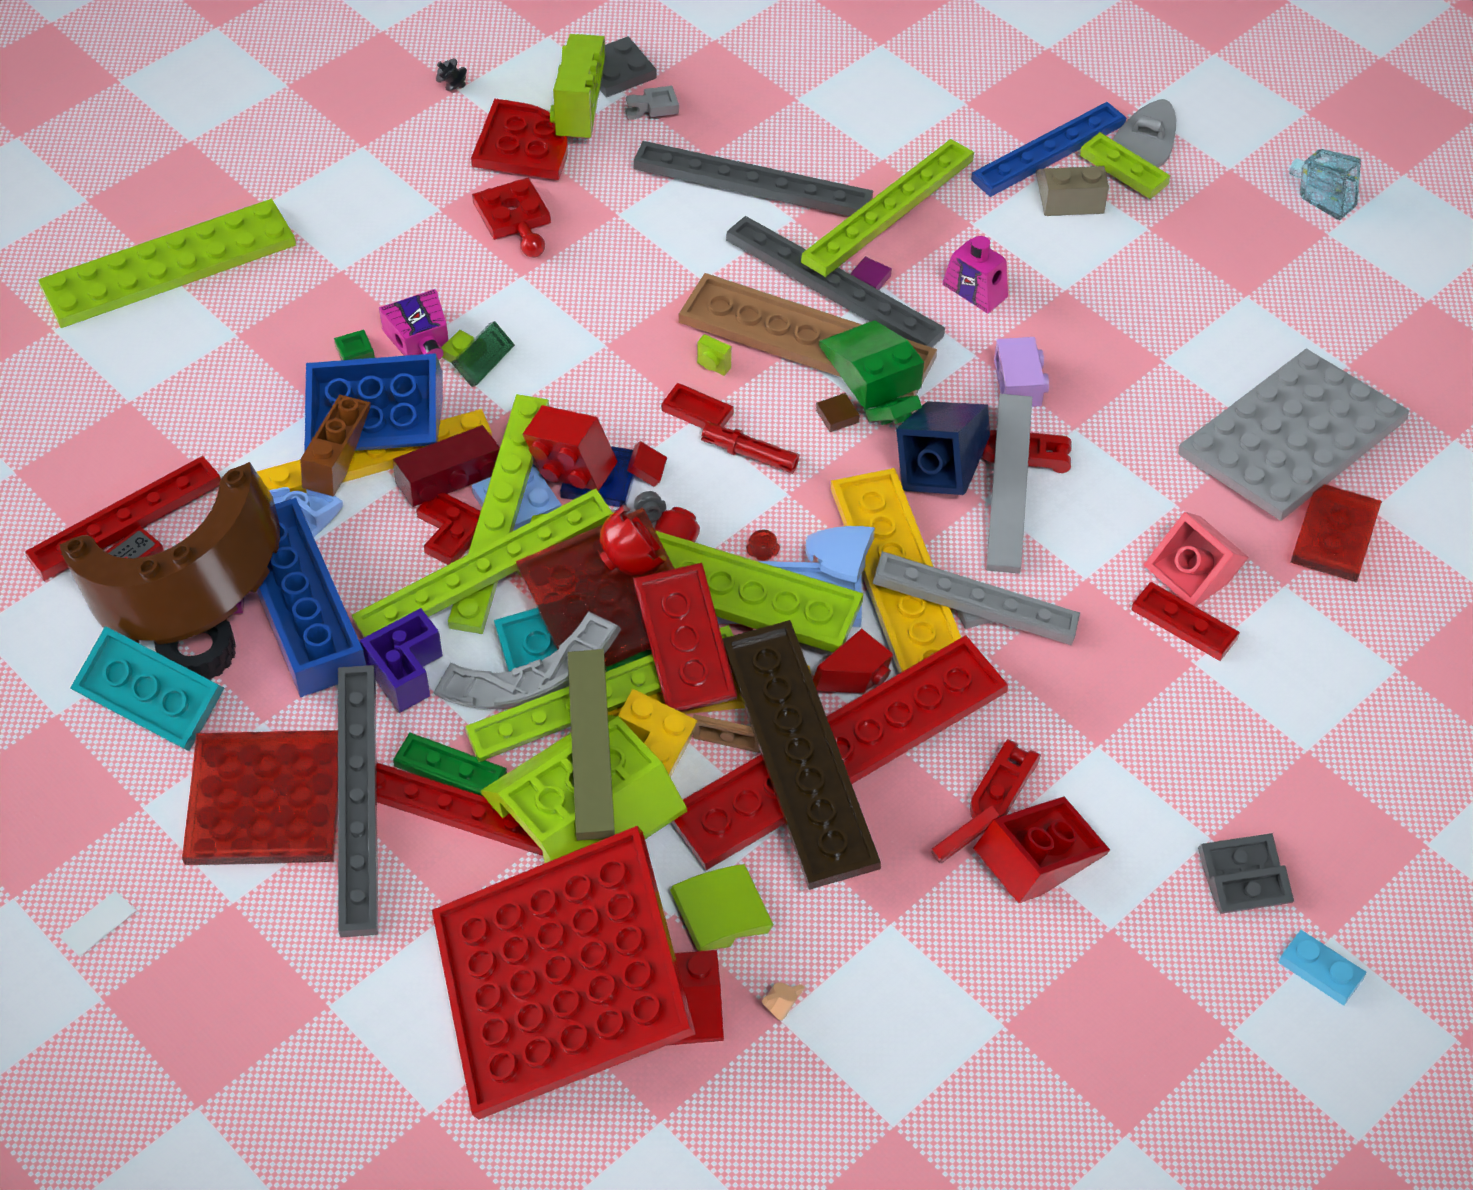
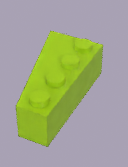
[550,34,605,138]

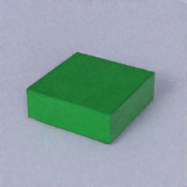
[334,329,375,360]

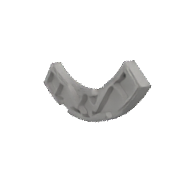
[434,611,621,709]

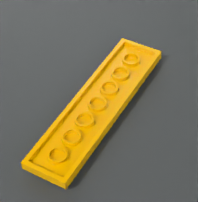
[831,468,961,674]

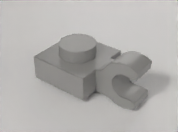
[625,86,679,120]

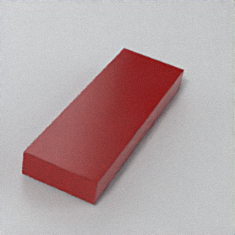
[1131,582,1240,661]

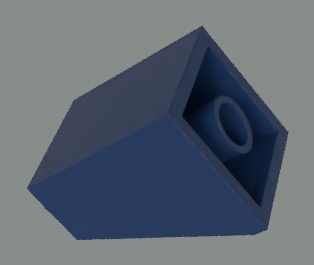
[896,401,990,495]

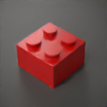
[522,405,618,491]

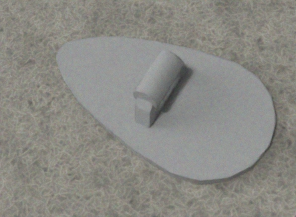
[1113,99,1176,167]

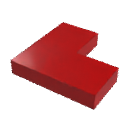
[416,492,481,565]

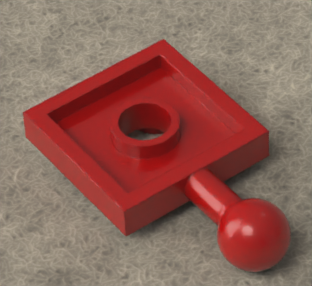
[472,177,551,258]

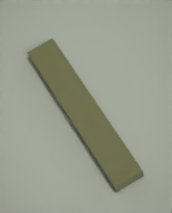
[568,649,615,841]

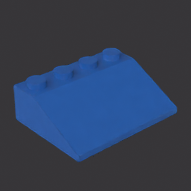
[304,353,443,452]

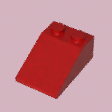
[973,796,1110,903]

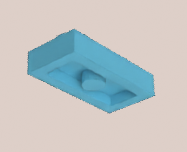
[1278,930,1367,1006]

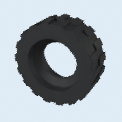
[154,619,236,680]

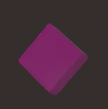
[850,256,892,290]

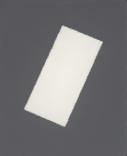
[58,891,137,957]

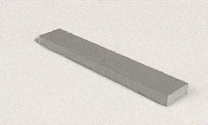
[986,394,1032,574]
[872,551,1080,645]

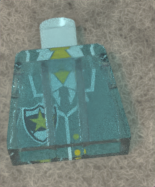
[1289,149,1361,220]

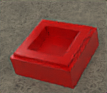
[627,441,667,487]

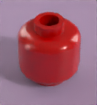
[653,507,700,542]

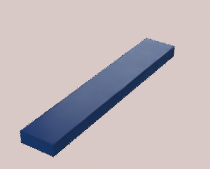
[971,102,1126,197]

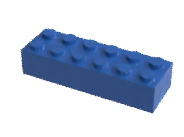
[256,497,366,697]

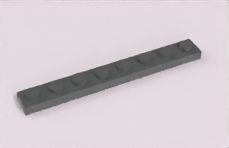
[634,141,873,216]
[726,216,945,348]
[338,665,378,938]

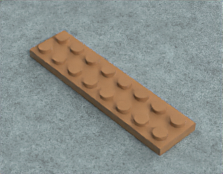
[679,273,937,397]

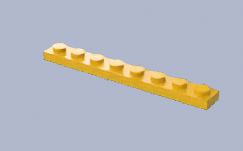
[256,409,492,493]

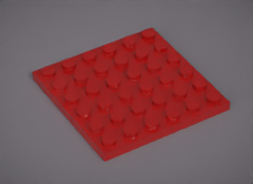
[432,826,695,1120]

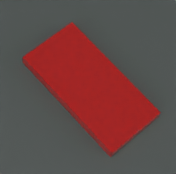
[633,563,737,712]

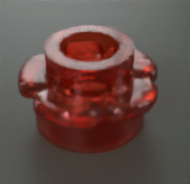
[746,529,780,561]

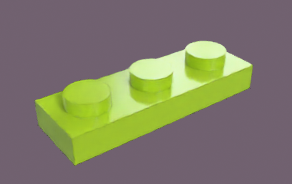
[1080,132,1171,199]

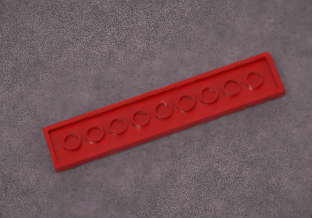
[671,635,1008,871]

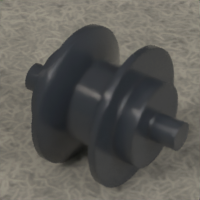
[436,58,467,91]

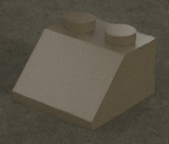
[1036,166,1109,216]

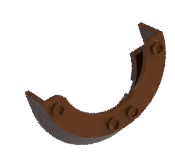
[60,462,280,645]

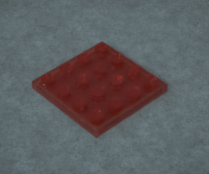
[516,508,675,667]
[182,730,338,866]

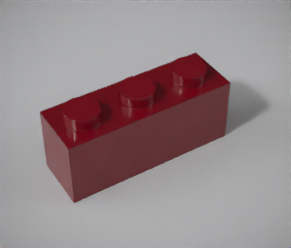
[393,425,500,507]

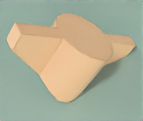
[762,982,805,1021]

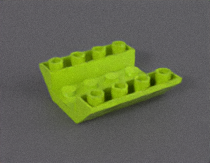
[481,715,687,863]

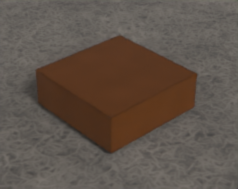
[816,393,860,432]

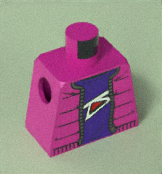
[942,236,1008,314]
[379,289,449,360]

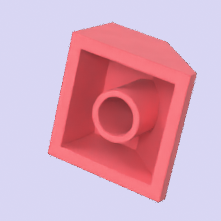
[1143,512,1249,607]

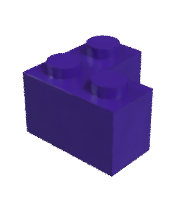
[360,608,443,713]

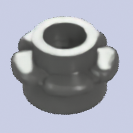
[634,491,666,522]

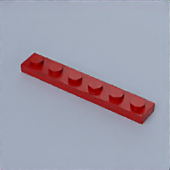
[25,456,221,581]

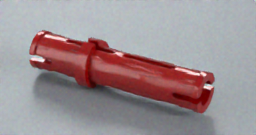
[701,421,800,474]

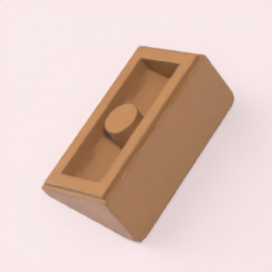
[693,714,760,753]

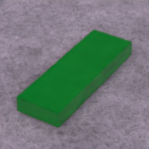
[393,732,507,796]

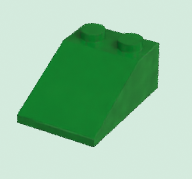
[819,320,924,410]

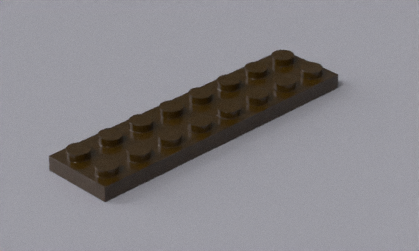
[723,620,881,890]

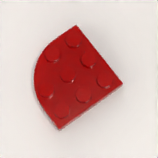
[471,98,568,180]

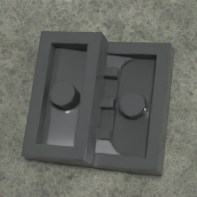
[1198,833,1294,914]

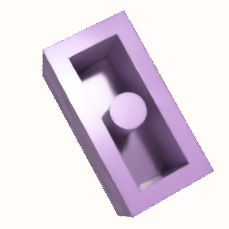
[994,337,1049,407]

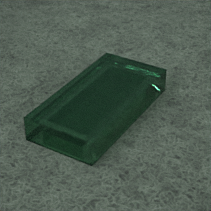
[451,321,515,387]

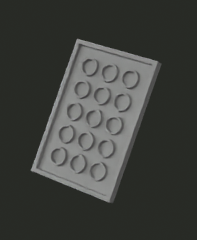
[1178,348,1409,521]

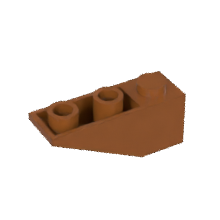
[300,394,371,496]

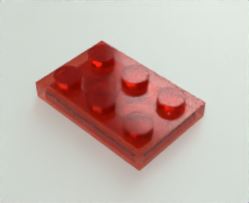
[1290,484,1382,582]

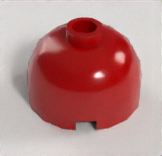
[599,505,666,576]

